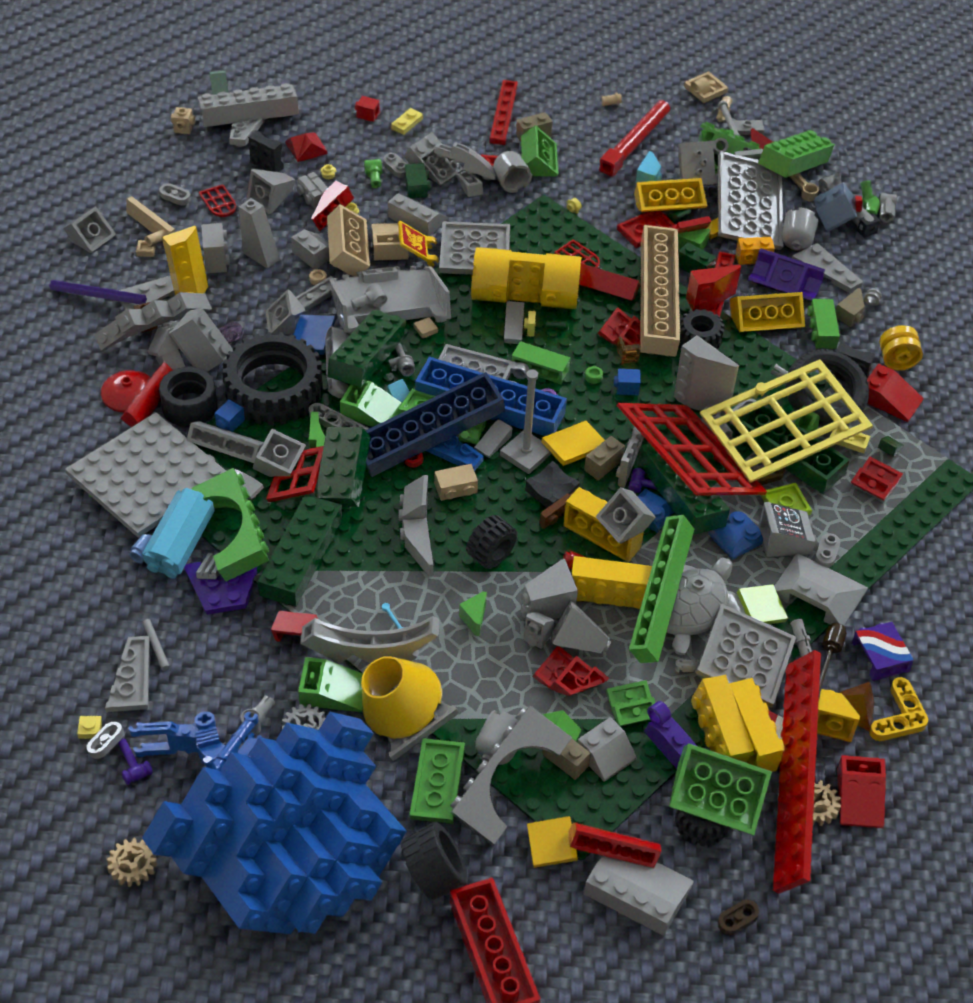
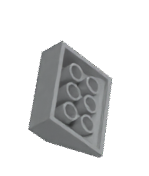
[674,335,739,417]
[584,856,694,936]

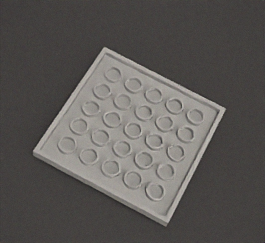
[65,412,226,538]

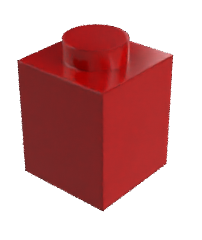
[355,96,380,122]

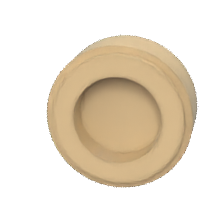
[309,269,327,285]

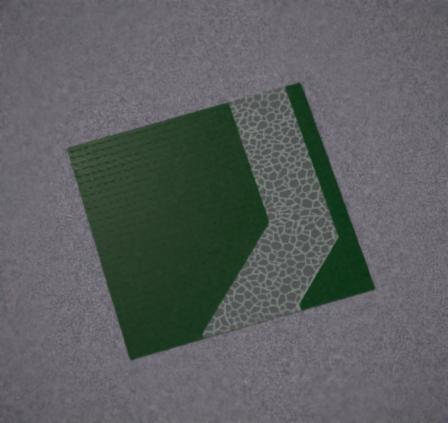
[186,195,973,861]

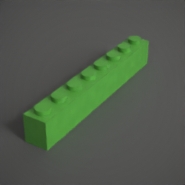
[629,515,694,663]

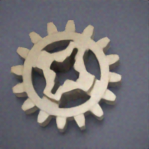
[813,780,841,826]
[107,838,157,887]

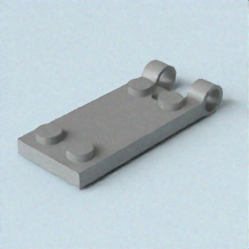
[439,344,529,383]

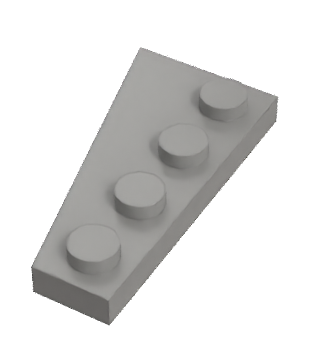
[792,243,863,293]
[119,276,175,310]
[616,424,646,487]
[105,636,150,712]

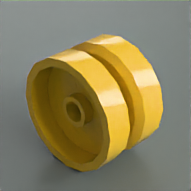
[879,325,923,370]

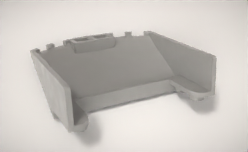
[329,266,451,334]

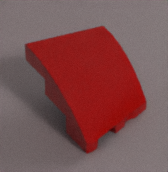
[597,307,641,349]
[532,646,609,696]

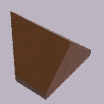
[839,682,874,731]

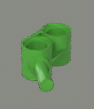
[459,421,486,445]

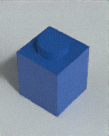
[613,369,640,395]
[215,400,245,432]

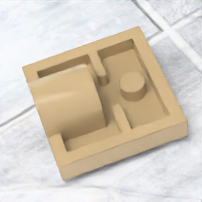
[684,71,728,103]

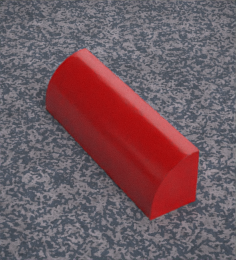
[579,263,641,301]
[120,362,173,427]
[569,823,662,868]

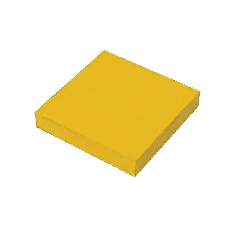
[527,816,578,868]

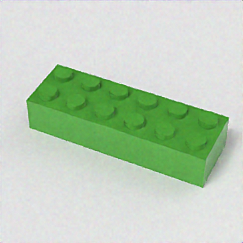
[758,130,835,178]

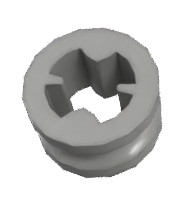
[864,288,882,306]

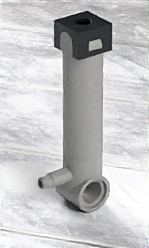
[818,172,880,238]

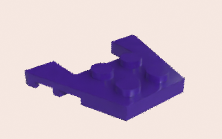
[184,562,258,615]

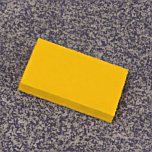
[541,421,605,466]

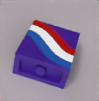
[852,622,914,681]

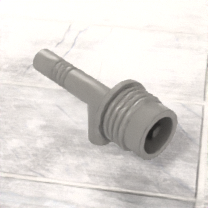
[389,343,415,376]

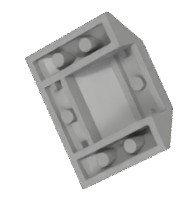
[774,553,868,626]

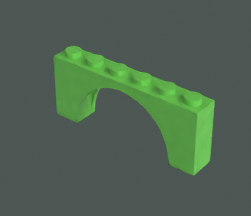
[192,468,269,581]

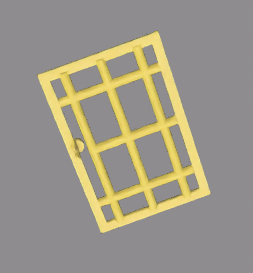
[700,359,873,483]

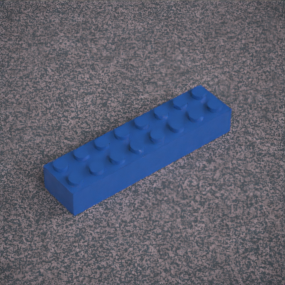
[415,357,567,436]

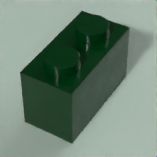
[405,163,431,198]
[678,242,716,273]

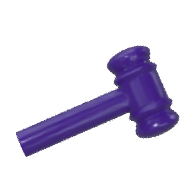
[628,468,657,493]
[118,738,153,785]

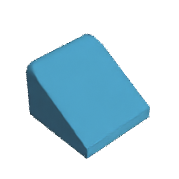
[387,379,410,402]

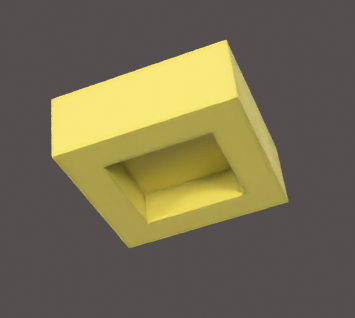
[524,311,536,336]
[77,716,102,739]

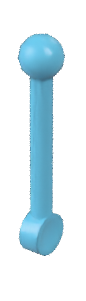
[382,603,404,629]

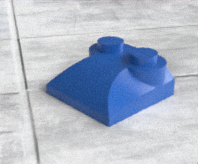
[637,489,674,533]
[708,511,764,560]

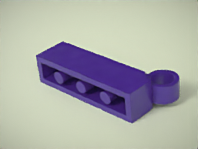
[644,701,697,769]

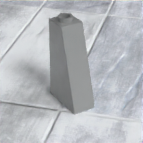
[239,198,280,269]

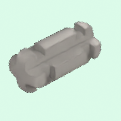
[675,660,699,672]

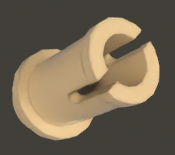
[601,93,622,106]

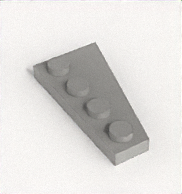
[229,117,266,147]

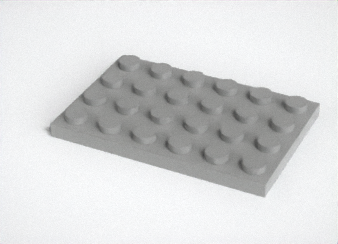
[718,151,783,250]

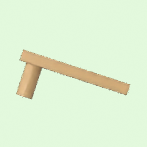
[126,197,175,246]

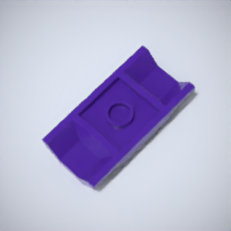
[748,248,825,301]

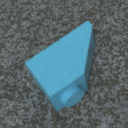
[636,151,662,183]

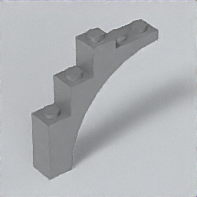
[94,292,212,350]
[301,616,439,663]

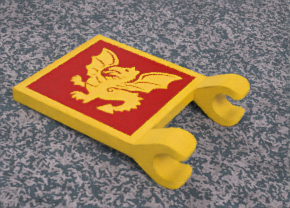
[398,221,439,268]

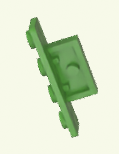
[700,122,761,154]

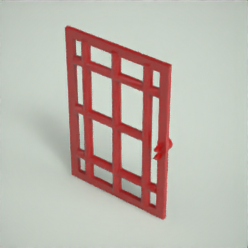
[617,403,767,496]

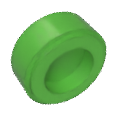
[585,366,603,384]

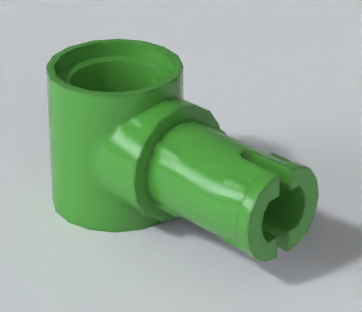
[364,159,382,188]

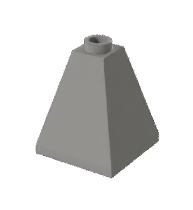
[247,169,295,214]
[551,601,611,653]

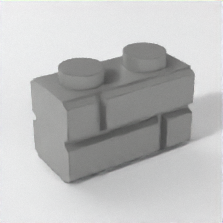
[297,172,328,209]

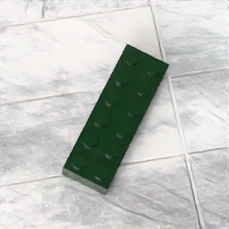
[327,310,406,387]
[734,405,850,495]
[637,438,730,535]
[258,494,342,607]

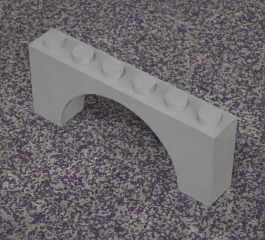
[450,706,572,845]

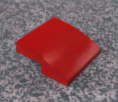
[671,216,711,233]
[851,456,903,501]

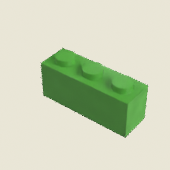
[807,299,840,349]
[512,341,570,384]

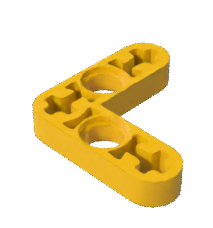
[869,677,928,741]

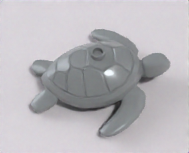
[667,558,745,655]

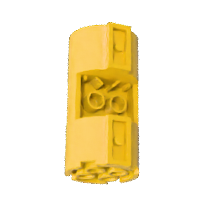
[471,247,581,310]

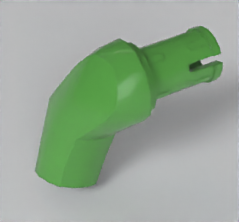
[860,180,880,215]

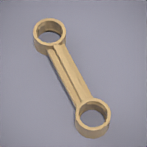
[790,173,819,201]

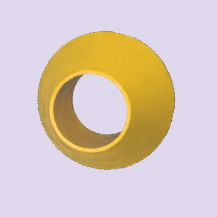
[361,656,442,739]

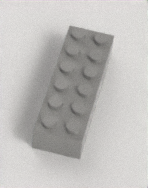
[198,84,299,127]

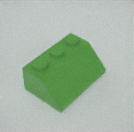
[521,125,558,177]

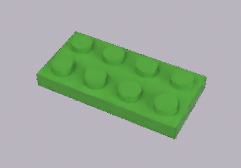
[410,738,465,824]

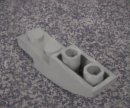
[434,142,496,180]

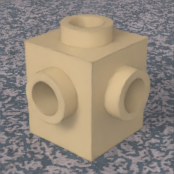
[171,107,195,134]

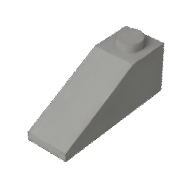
[400,518,433,577]

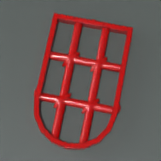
[199,184,236,217]
[554,240,600,268]

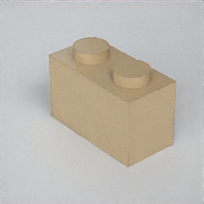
[434,464,478,501]

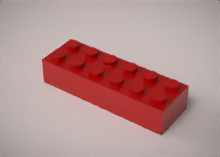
[449,877,541,1003]

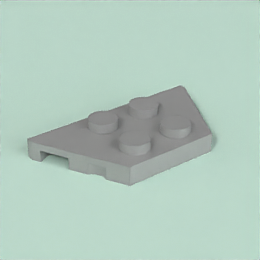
[388,700,460,761]

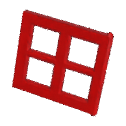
[266,446,324,502]

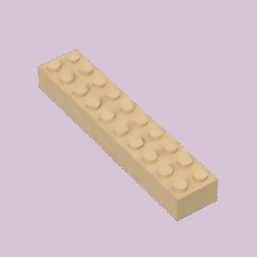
[640,225,680,356]

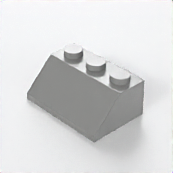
[388,193,448,236]
[169,308,233,372]

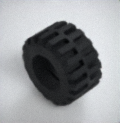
[679,309,724,349]
[466,515,518,569]
[675,810,729,846]

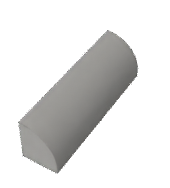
[187,422,264,463]

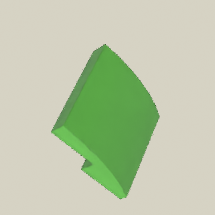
[606,680,655,726]

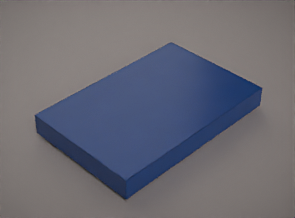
[293,315,336,355]

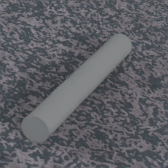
[143,619,170,671]

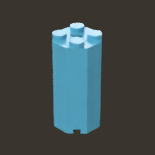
[142,488,215,579]

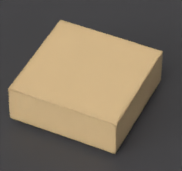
[136,240,156,257]
[414,317,438,338]

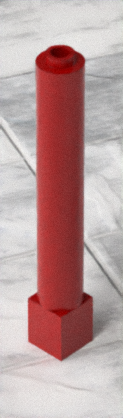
[599,100,670,177]

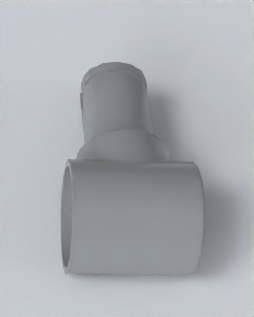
[351,284,388,310]
[241,695,275,736]

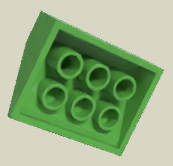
[669,743,772,835]

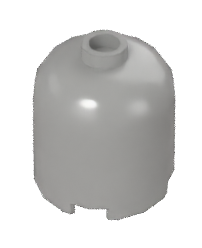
[493,151,532,193]
[782,208,818,251]
[475,710,518,765]

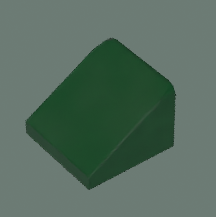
[667,209,691,224]
[878,436,904,457]

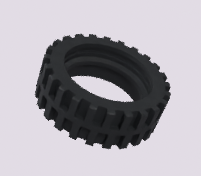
[222,332,323,425]

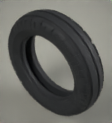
[786,349,869,427]

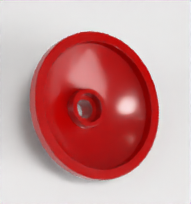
[101,370,151,413]

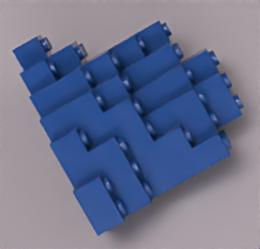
[142,712,407,934]

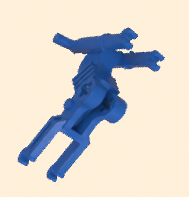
[129,712,262,770]

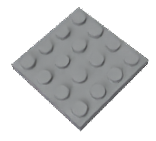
[439,221,510,274]
[695,604,796,707]

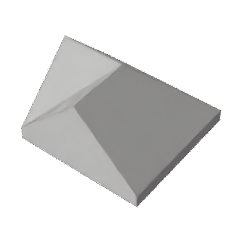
[265,290,306,335]

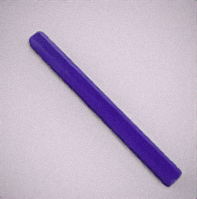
[49,280,147,304]

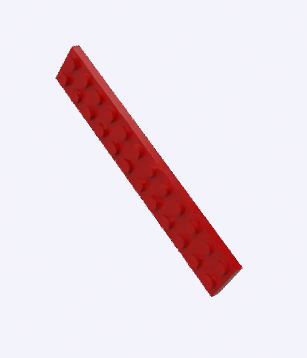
[773,650,821,894]

